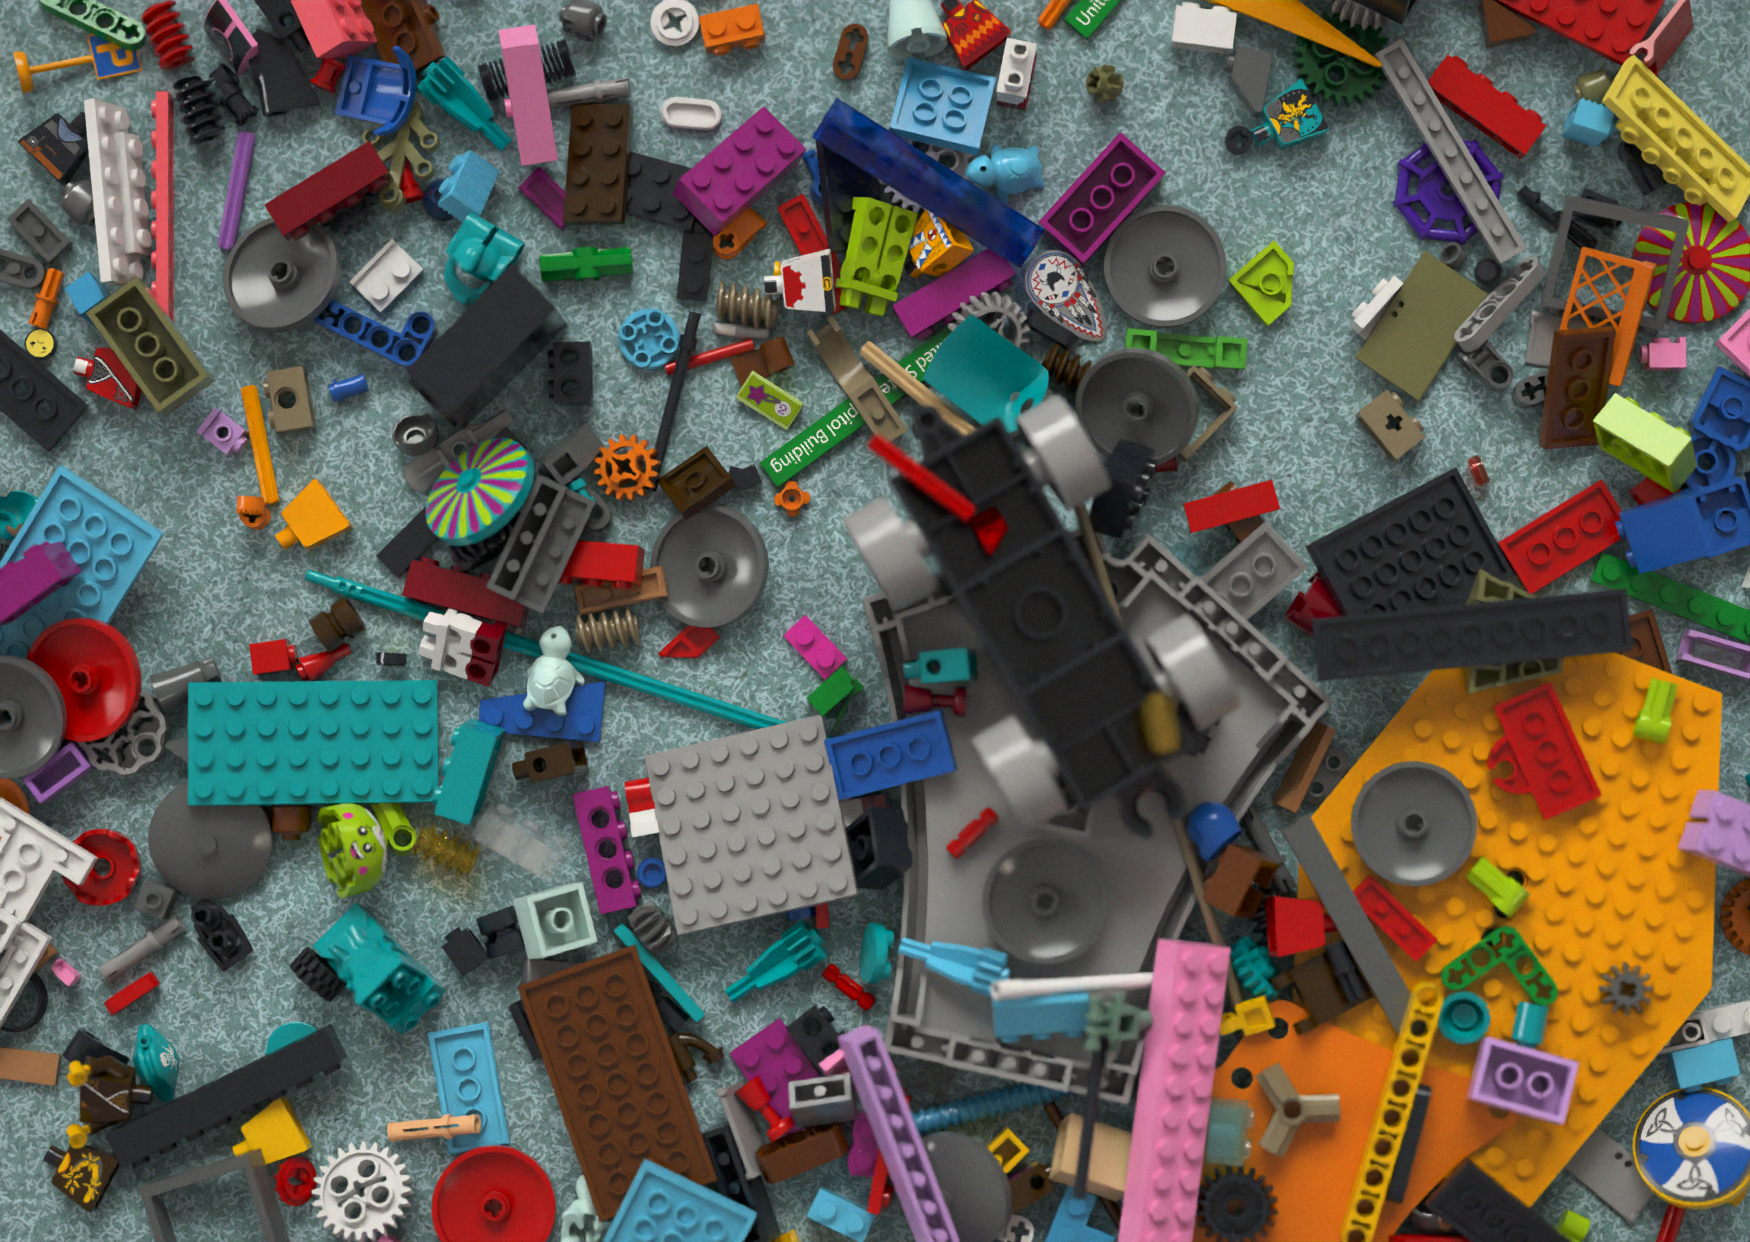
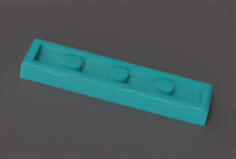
[613,924,704,1023]

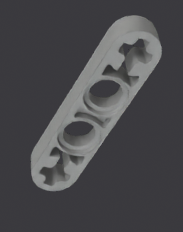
[1454,257,1545,352]

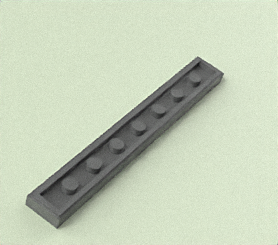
[1281,815,1426,1035]

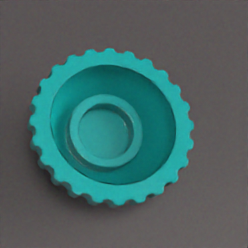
[1437,991,1491,1045]

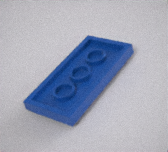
[824,710,958,800]

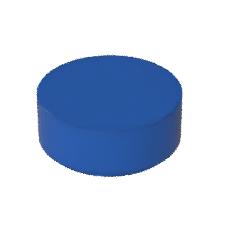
[637,858,667,888]

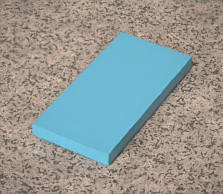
[428,1022,510,1155]

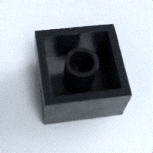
[846,807,913,890]

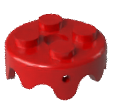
[62,829,142,906]

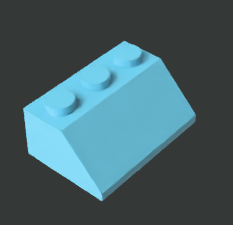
[991,992,1089,1042]

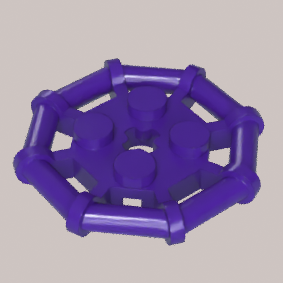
[1392,139,1504,246]

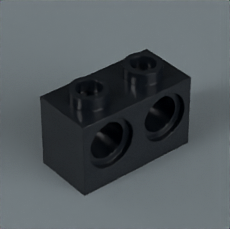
[548,341,593,406]
[786,1004,847,1077]

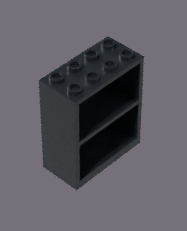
[406,265,567,428]

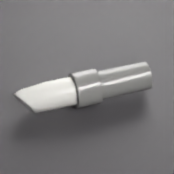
[711,323,770,341]

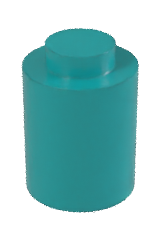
[1511,1001,1549,1049]

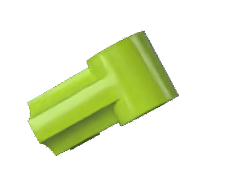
[1633,678,1678,744]
[370,803,417,856]
[1465,857,1531,918]

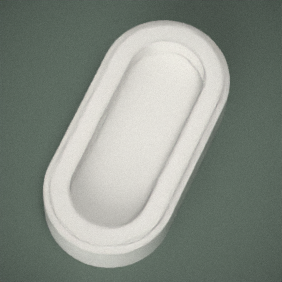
[661,97,722,131]

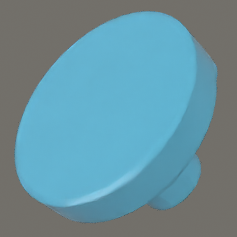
[619,309,680,370]

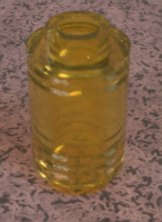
[1141,692,1181,753]

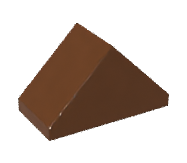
[1478,0,1536,48]

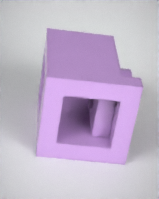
[196,408,249,456]

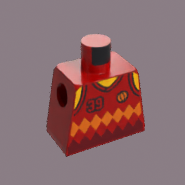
[940,0,1011,71]

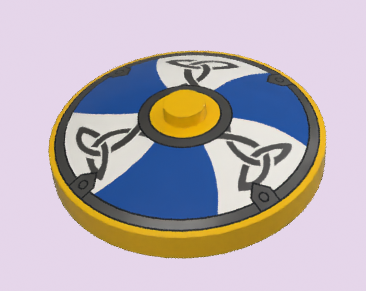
[1633,1087,1750,1209]

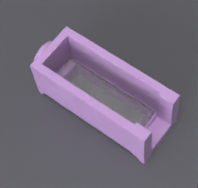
[1676,629,1750,680]

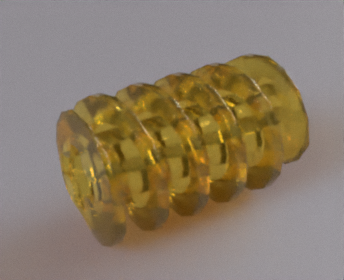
[411,823,481,880]

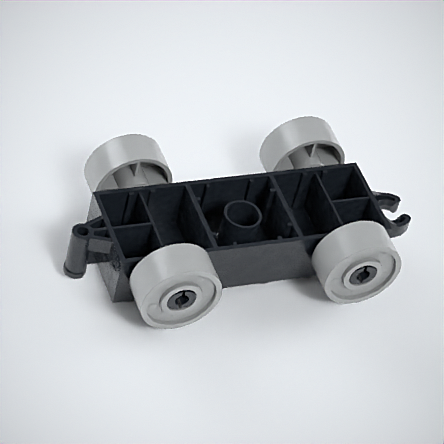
[842,394,1241,839]

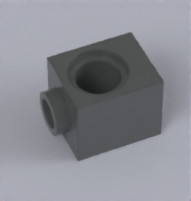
[134,879,180,920]

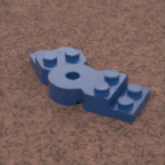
[1681,366,1750,559]

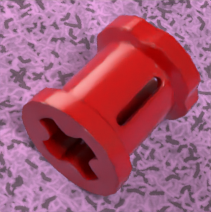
[310,58,346,94]

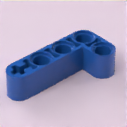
[314,300,438,369]

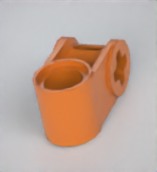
[713,206,768,260]

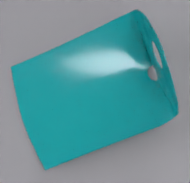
[923,314,1049,433]

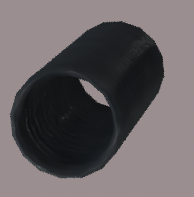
[478,39,576,102]

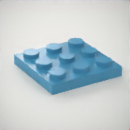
[888,57,996,156]

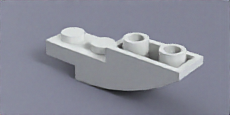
[1657,1000,1750,1055]

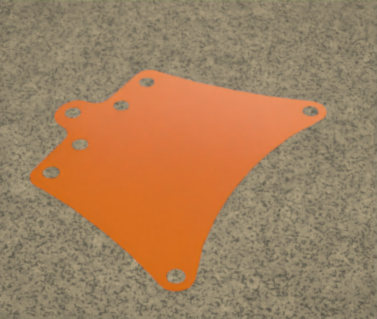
[1192,1000,1520,1242]

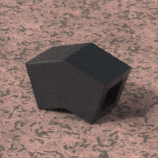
[729,464,762,490]

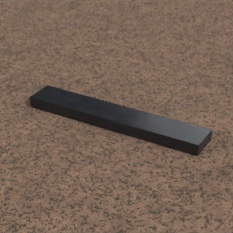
[376,427,528,578]

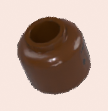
[271,805,311,840]

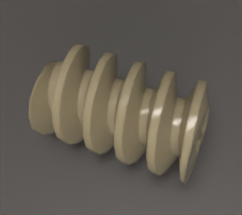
[715,281,781,330]
[576,608,641,653]

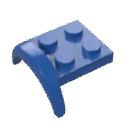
[335,46,417,136]

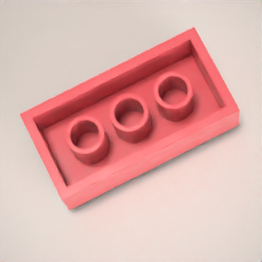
[291,0,377,58]

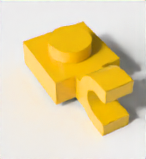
[1220,995,1275,1036]

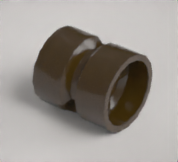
[309,596,367,653]

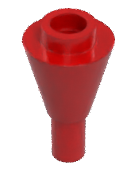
[295,643,352,681]

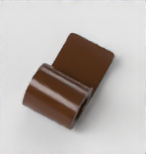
[731,336,795,386]

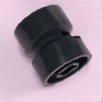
[476,905,525,959]

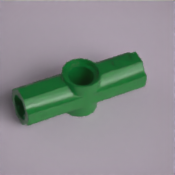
[539,247,633,282]

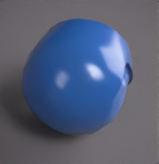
[1186,802,1242,862]

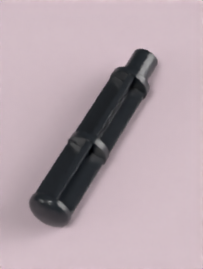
[1517,185,1598,249]

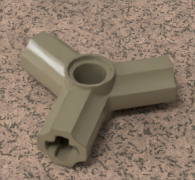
[1255,1062,1340,1157]

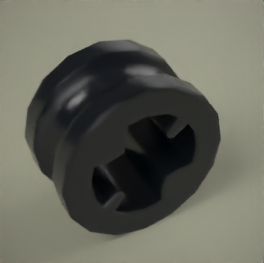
[1224,125,1253,155]

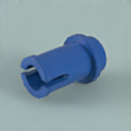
[328,373,369,403]

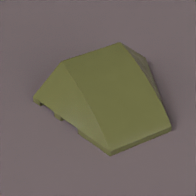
[1462,570,1564,694]

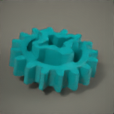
[1229,936,1282,1001]

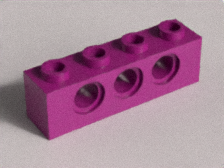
[572,786,642,915]

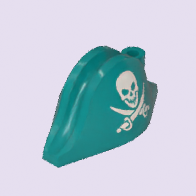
[132,1023,179,1102]

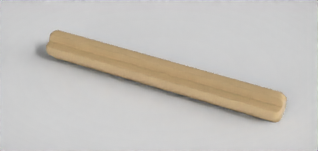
[860,341,976,435]

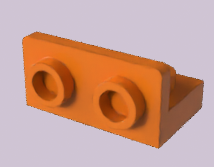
[698,3,766,56]

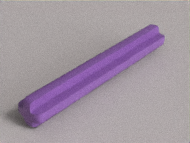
[217,131,256,251]

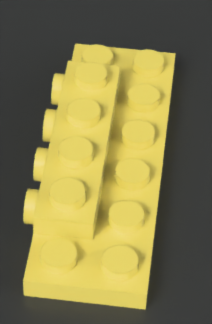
[1602,55,1750,222]

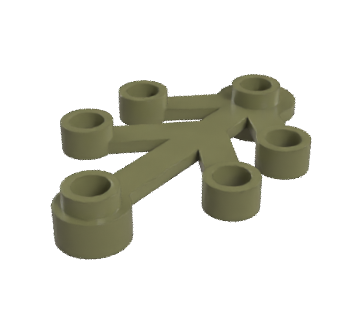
[362,100,440,213]

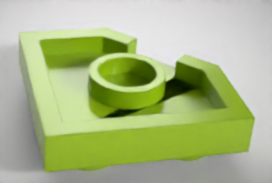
[1227,240,1294,327]

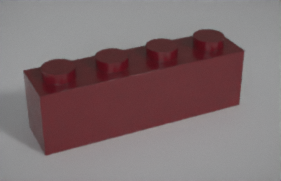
[264,141,393,241]
[402,557,530,629]

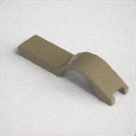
[806,316,908,443]

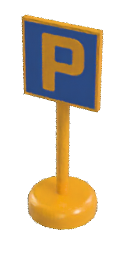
[13,29,143,94]

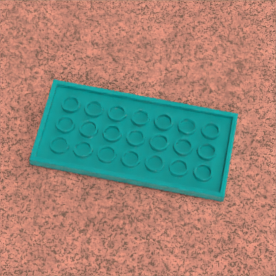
[188,680,438,807]

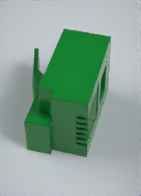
[807,667,864,734]

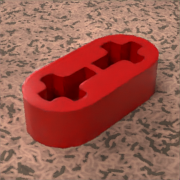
[103,971,161,1016]

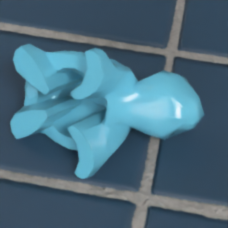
[965,145,1044,203]

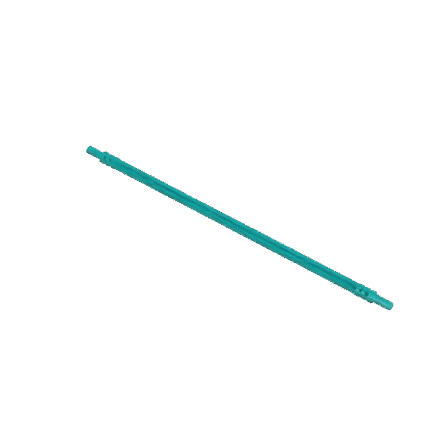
[305,569,832,739]

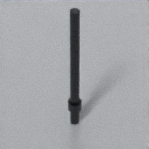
[645,311,701,492]
[1073,1037,1109,1200]

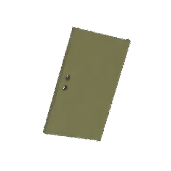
[1354,251,1489,402]

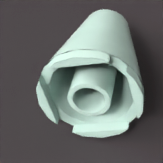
[887,0,947,60]

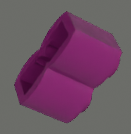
[847,1110,878,1177]

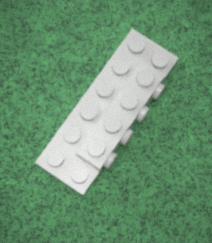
[84,98,152,287]

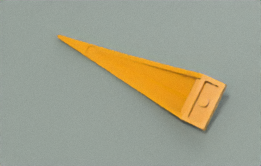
[1204,0,1382,68]

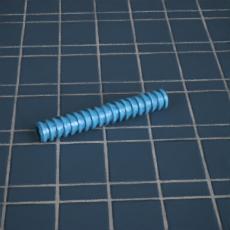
[910,1082,1079,1138]

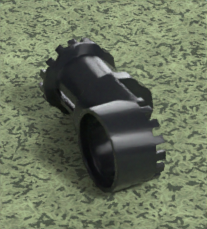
[209,63,260,127]

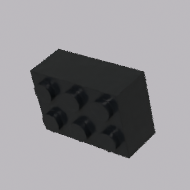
[1089,439,1157,540]

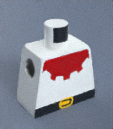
[764,249,836,313]

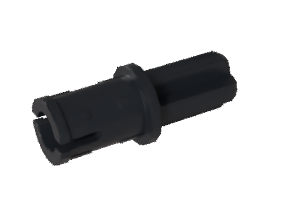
[1324,940,1364,1003]
[509,999,542,1061]

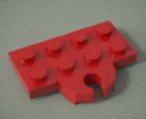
[1486,681,1602,821]

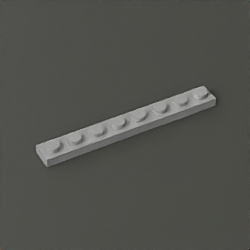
[1374,38,1527,265]

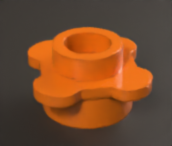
[774,480,810,517]

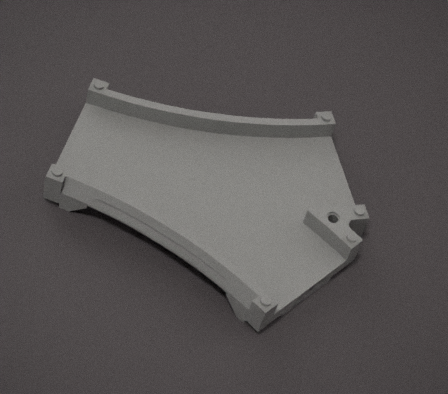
[862,529,1333,1104]

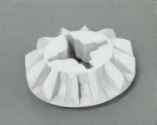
[650,0,699,47]

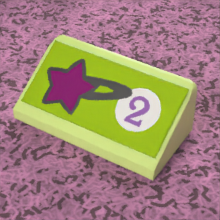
[735,371,804,430]

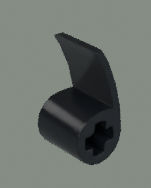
[62,1028,129,1066]

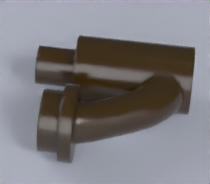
[668,1032,725,1084]

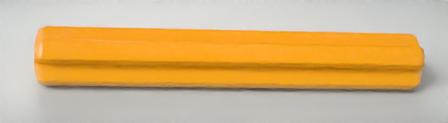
[241,385,279,505]

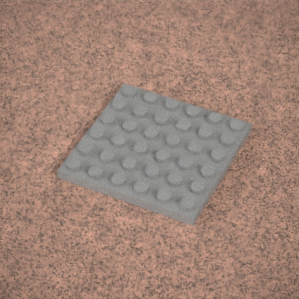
[644,715,859,936]

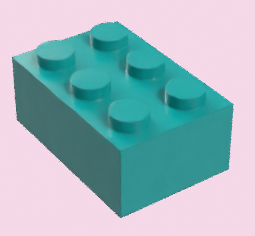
[432,718,506,825]

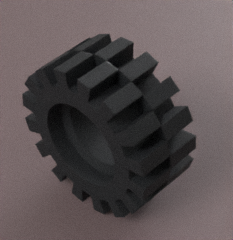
[289,947,347,1002]

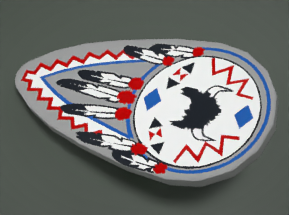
[1024,250,1106,342]

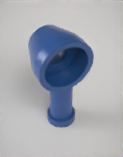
[802,149,823,206]

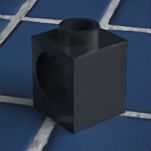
[441,927,489,976]

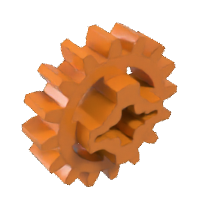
[594,434,661,501]

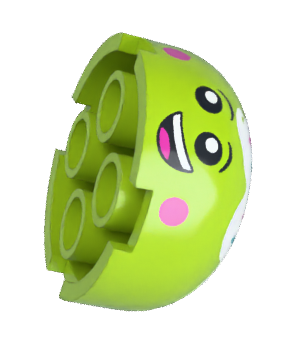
[317,803,389,898]

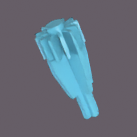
[898,937,1010,998]

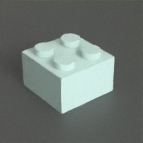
[513,882,597,959]

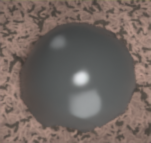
[392,413,439,456]

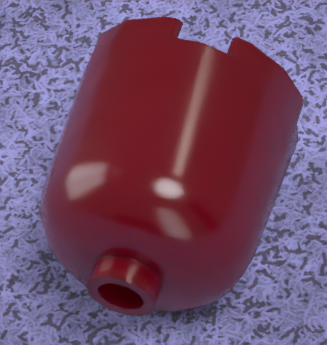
[1283,571,1342,639]

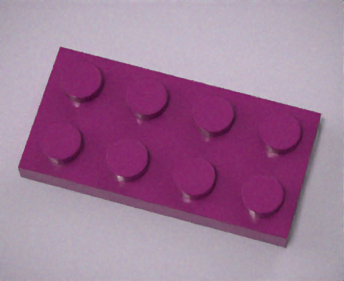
[729,1018,849,1136]

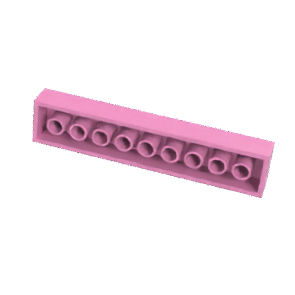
[1118,939,1231,1242]

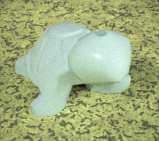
[523,626,585,716]
[560,1174,614,1242]

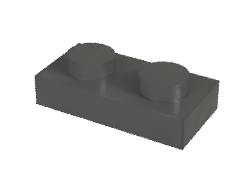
[6,198,73,264]

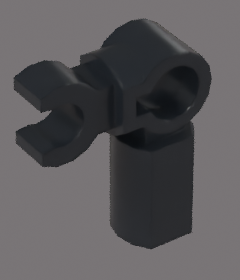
[648,980,689,1032]

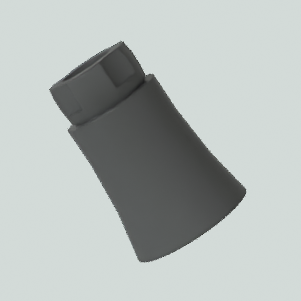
[149,657,223,715]

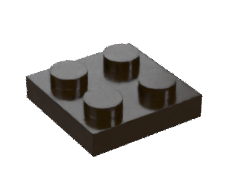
[657,446,737,520]

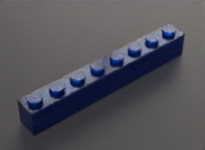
[812,98,1044,268]

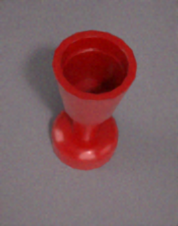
[735,1074,795,1143]

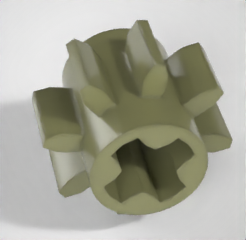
[1086,64,1124,103]

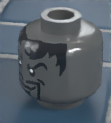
[559,0,607,42]

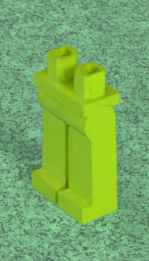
[835,197,918,316]

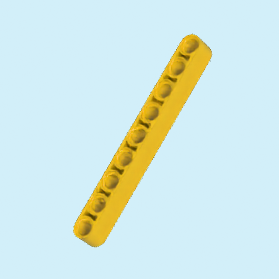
[1340,982,1443,1242]

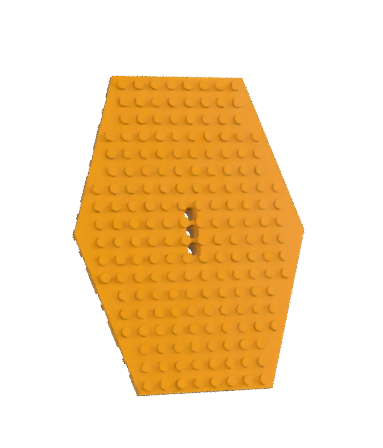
[1293,653,1722,1207]

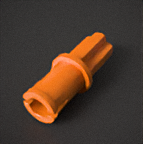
[28,268,64,330]

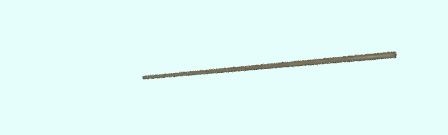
[1074,503,1245,1038]

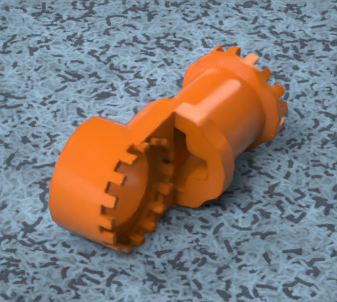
[236,496,271,530]

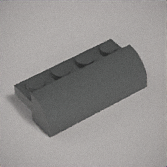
[486,475,596,614]

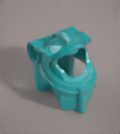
[443,212,525,306]

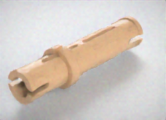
[387,1114,481,1142]

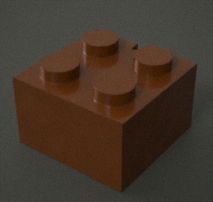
[1202,843,1280,919]

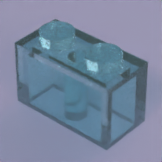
[1205,1096,1254,1166]

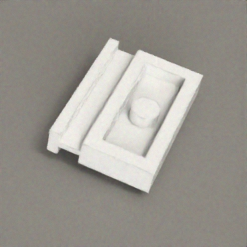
[349,239,424,314]

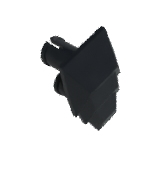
[190,899,254,972]

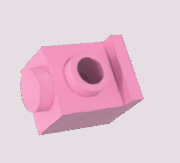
[1638,337,1686,371]

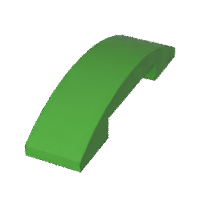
[1125,328,1248,370]

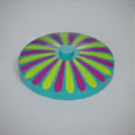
[426,438,534,546]

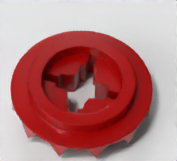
[273,1157,317,1207]

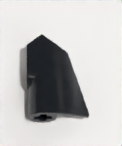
[249,28,321,117]

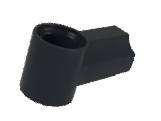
[1617,141,1668,196]

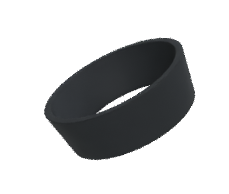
[0,972,48,1033]

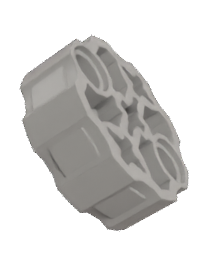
[78,689,171,775]

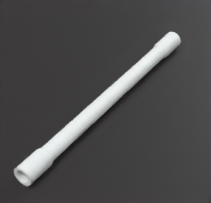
[991,972,1154,1000]

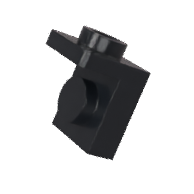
[1572,188,1622,237]

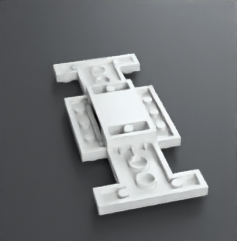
[0,797,98,1029]

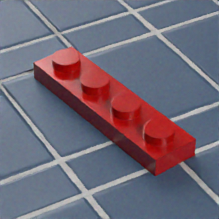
[776,193,848,316]

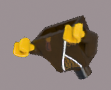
[67,1055,153,1149]

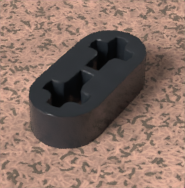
[1023,309,1079,352]

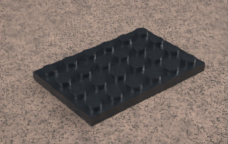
[1305,467,1514,616]

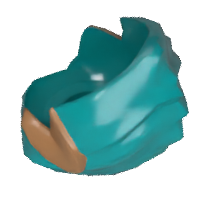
[0,489,39,540]

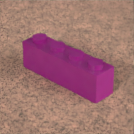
[892,243,1016,341]

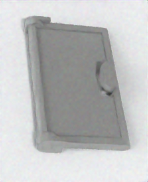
[1524,310,1617,368]
[715,1080,766,1180]
[1562,1126,1654,1224]

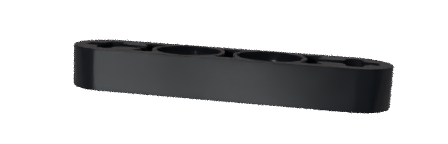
[1385,1083,1432,1204]

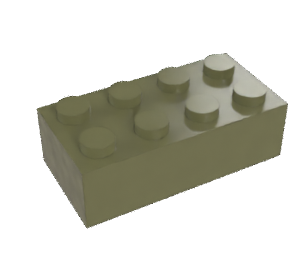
[86,277,215,417]

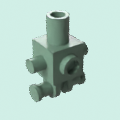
[1084,992,1153,1051]

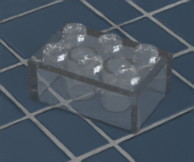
[471,803,575,884]

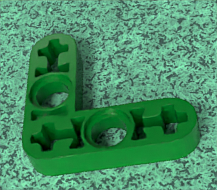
[1441,926,1558,1005]

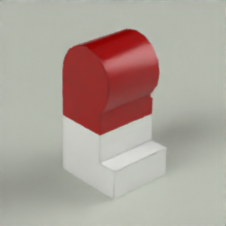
[625,777,659,837]

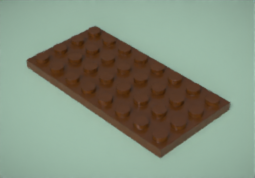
[517,944,717,1222]

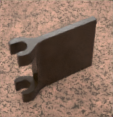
[1270,942,1373,1036]

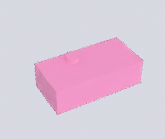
[498,24,558,166]

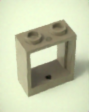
[1177,365,1238,463]

